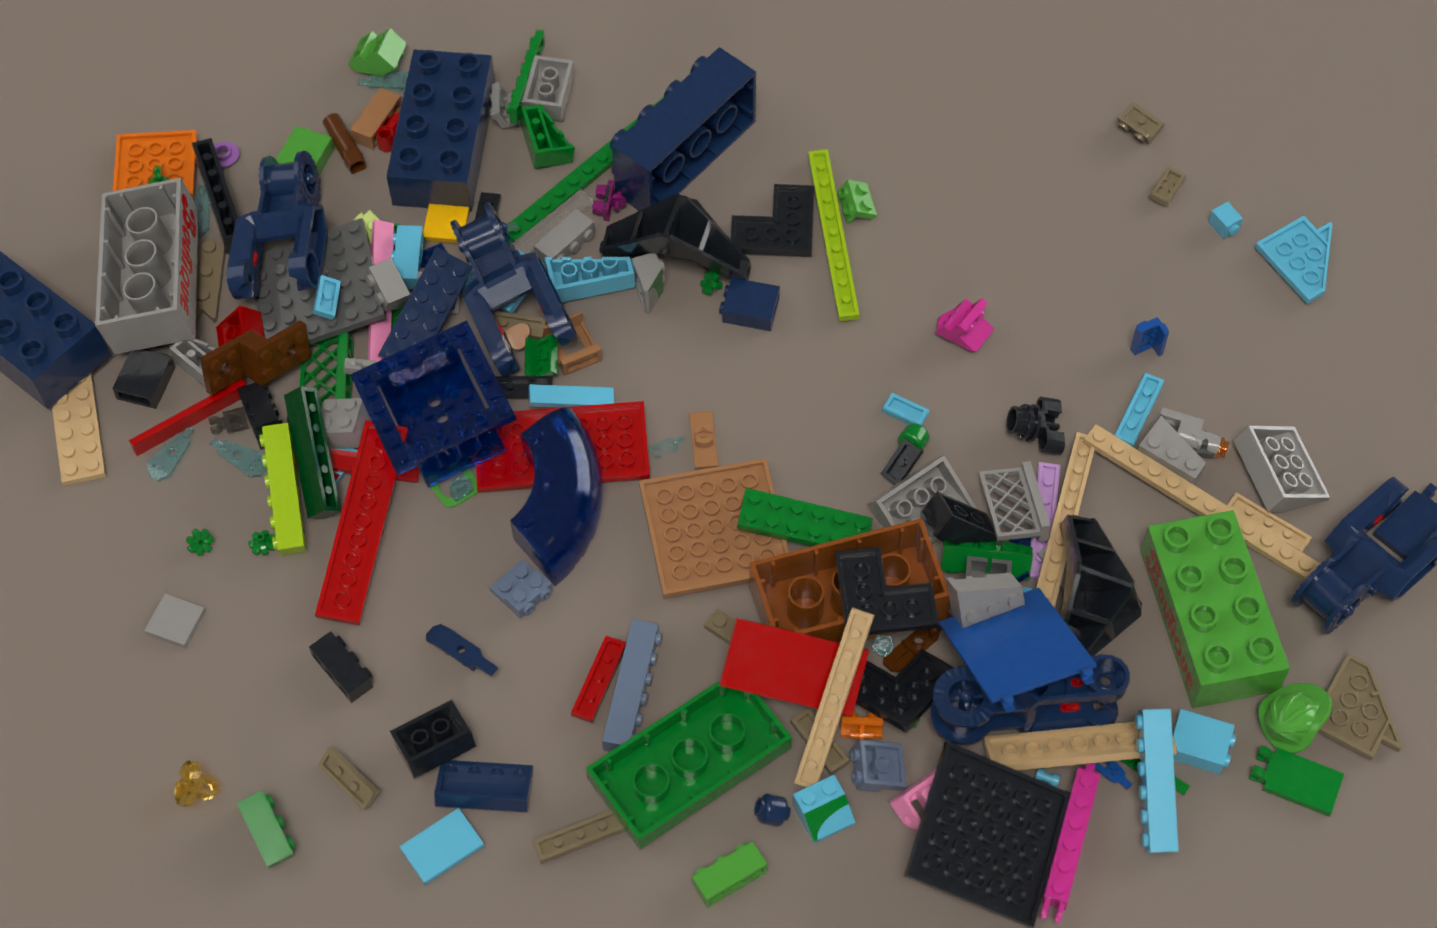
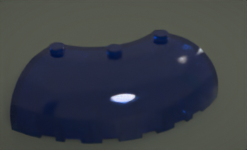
[510,408,603,586]

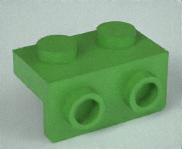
[837,179,877,223]

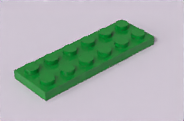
[737,488,873,546]

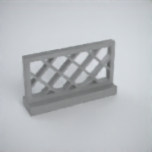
[979,461,1050,541]

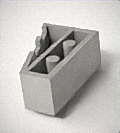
[169,339,225,387]
[1138,416,1206,485]
[946,573,1025,628]

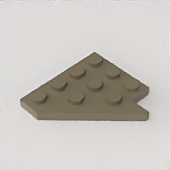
[1318,653,1402,761]

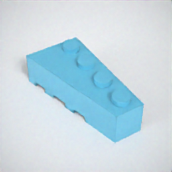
[545,257,635,303]

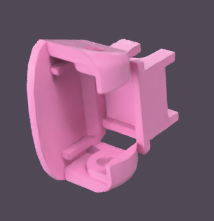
[889,767,937,830]

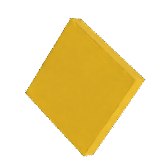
[423,204,470,244]

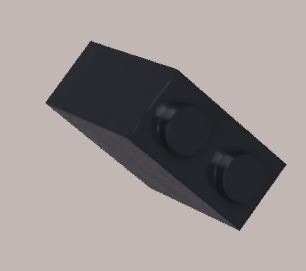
[112,349,175,409]

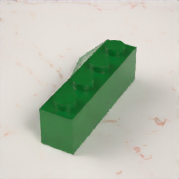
[941,540,1033,581]

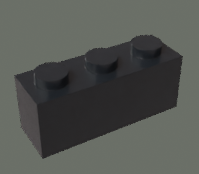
[309,631,373,703]

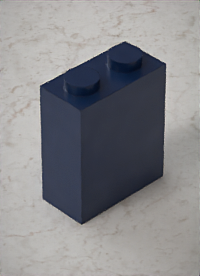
[719,277,780,332]

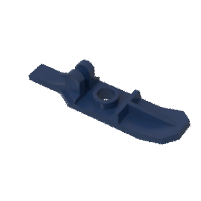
[426,624,498,676]

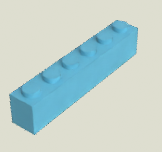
[1135,709,1179,853]

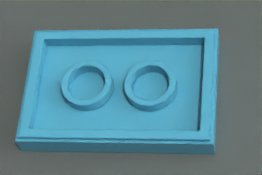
[399,808,485,885]

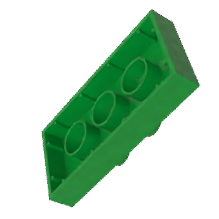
[586,680,792,849]

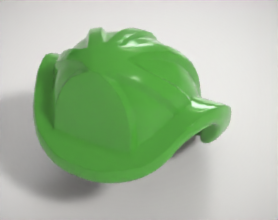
[1258,683,1332,753]

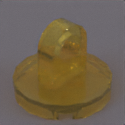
[174,760,220,807]

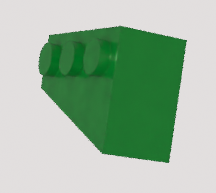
[520,105,575,168]
[237,790,296,868]

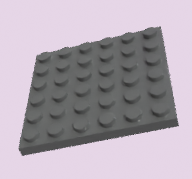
[255,218,386,351]

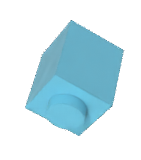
[1208,202,1243,239]

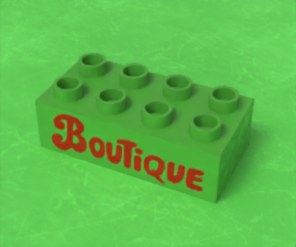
[1140,510,1290,708]

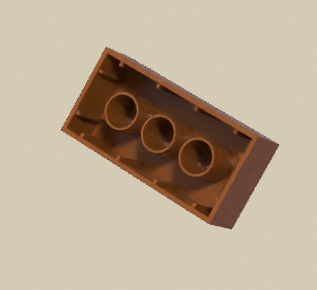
[750,518,950,642]

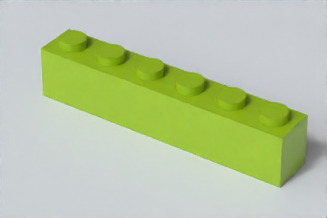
[259,423,307,556]

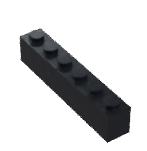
[192,138,238,253]

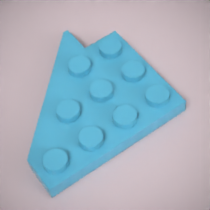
[1255,216,1332,304]

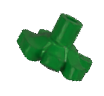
[148,165,169,184]
[700,270,722,295]
[186,528,214,556]
[248,530,275,556]

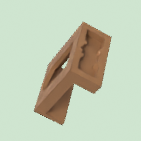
[543,312,602,376]

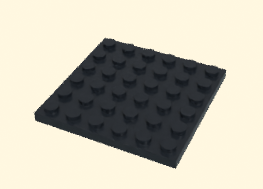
[904,741,1071,928]

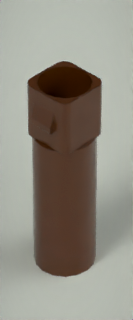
[323,113,366,174]

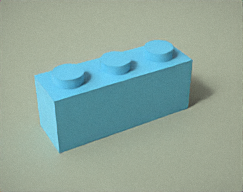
[391,225,424,289]

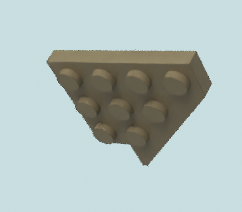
[196,237,226,323]

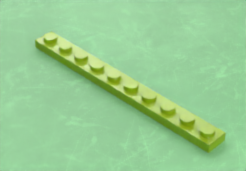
[808,149,860,321]

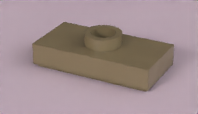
[1149,167,1186,207]

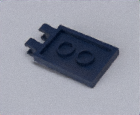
[1373,483,1437,560]

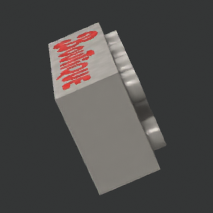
[95,178,198,354]

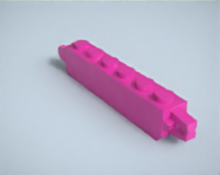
[1040,763,1101,924]

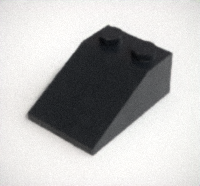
[922,491,997,543]

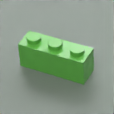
[692,841,768,908]

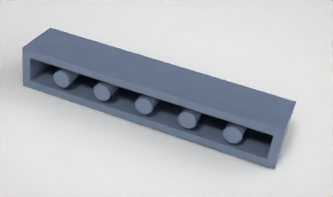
[602,619,662,752]

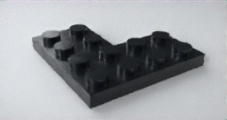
[730,184,814,256]
[835,547,939,635]
[856,649,955,733]

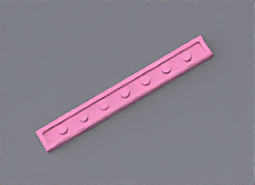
[368,219,394,363]

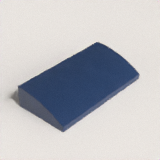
[434,760,533,812]

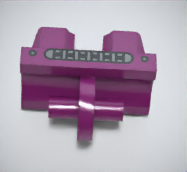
[592,180,627,221]

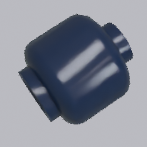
[754,793,790,827]

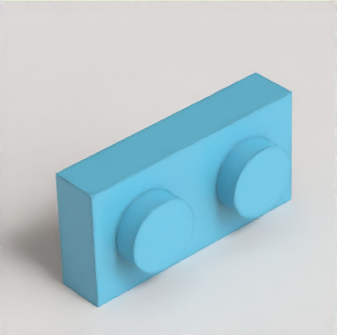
[312,275,341,320]

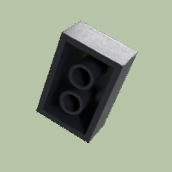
[390,700,476,779]

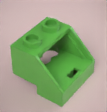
[348,28,407,77]

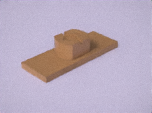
[689,411,718,470]

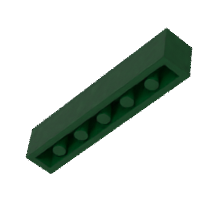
[284,386,341,519]

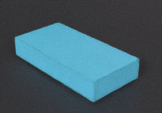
[882,393,930,426]

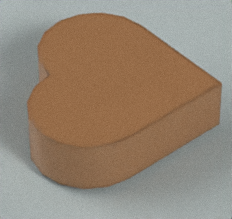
[504,323,531,350]

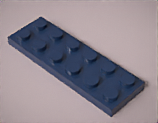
[377,247,472,376]

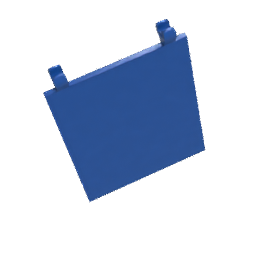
[939,588,1096,712]

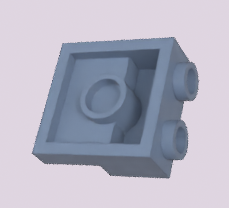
[490,560,553,619]
[850,740,907,792]

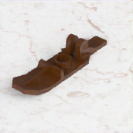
[883,612,953,673]

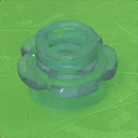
[872,635,894,656]

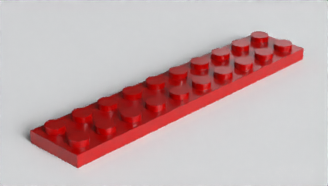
[315,420,408,625]

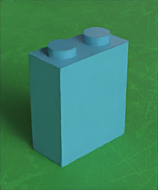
[1172,709,1236,774]

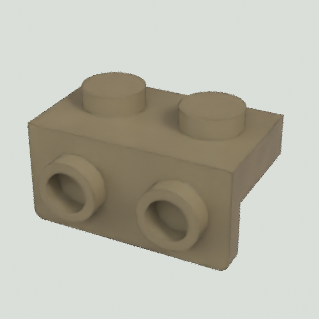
[1116,101,1165,144]

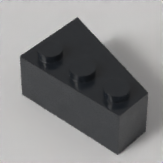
[237,382,283,450]

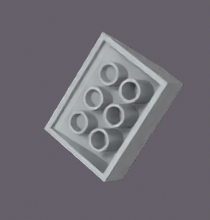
[1233,426,1330,512]
[867,455,977,543]

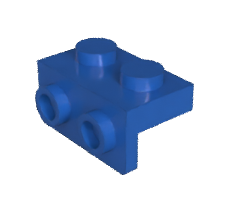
[1130,317,1169,356]

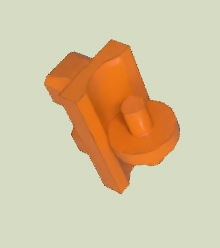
[841,711,883,741]

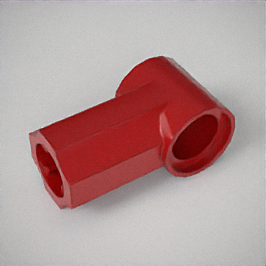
[376,112,400,152]

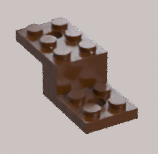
[200,320,311,395]

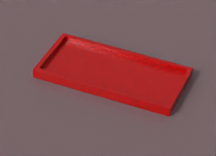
[719,617,869,717]

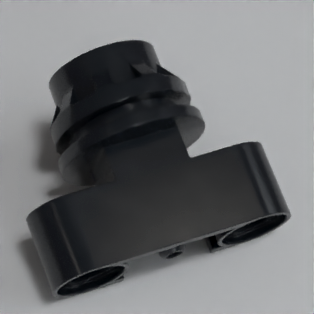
[1006,397,1065,455]

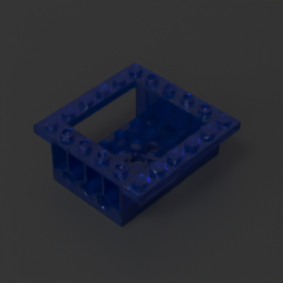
[350,320,517,488]

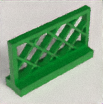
[299,331,354,408]

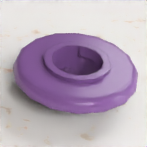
[214,141,239,168]

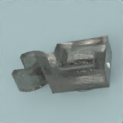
[208,407,249,434]

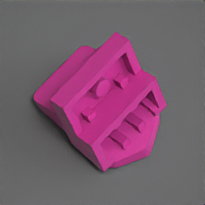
[935,298,993,352]

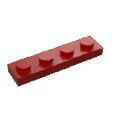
[571,635,626,723]

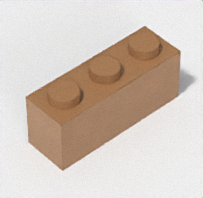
[350,87,402,150]

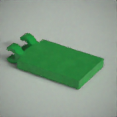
[1249,745,1344,817]

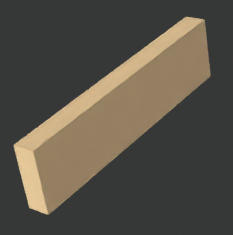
[1227,492,1312,552]

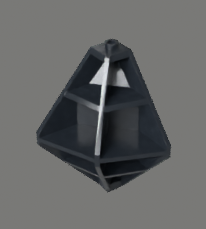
[599,194,751,280]
[1060,514,1142,656]

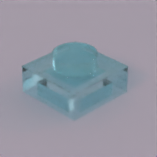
[449,475,474,502]

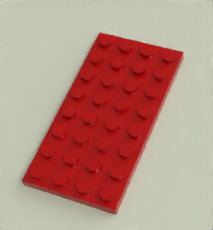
[474,401,650,492]

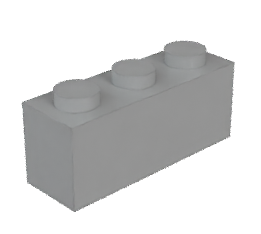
[534,209,595,264]

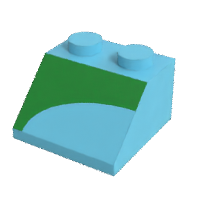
[792,775,855,844]

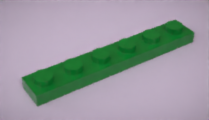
[506,30,545,124]

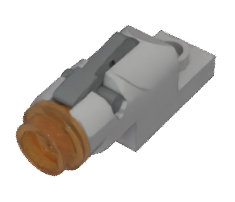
[1159,407,1230,458]

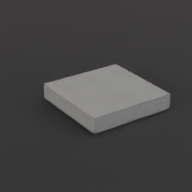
[144,594,206,648]

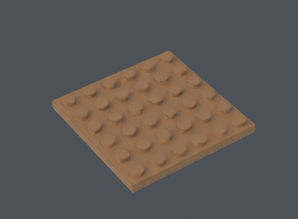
[639,458,789,598]

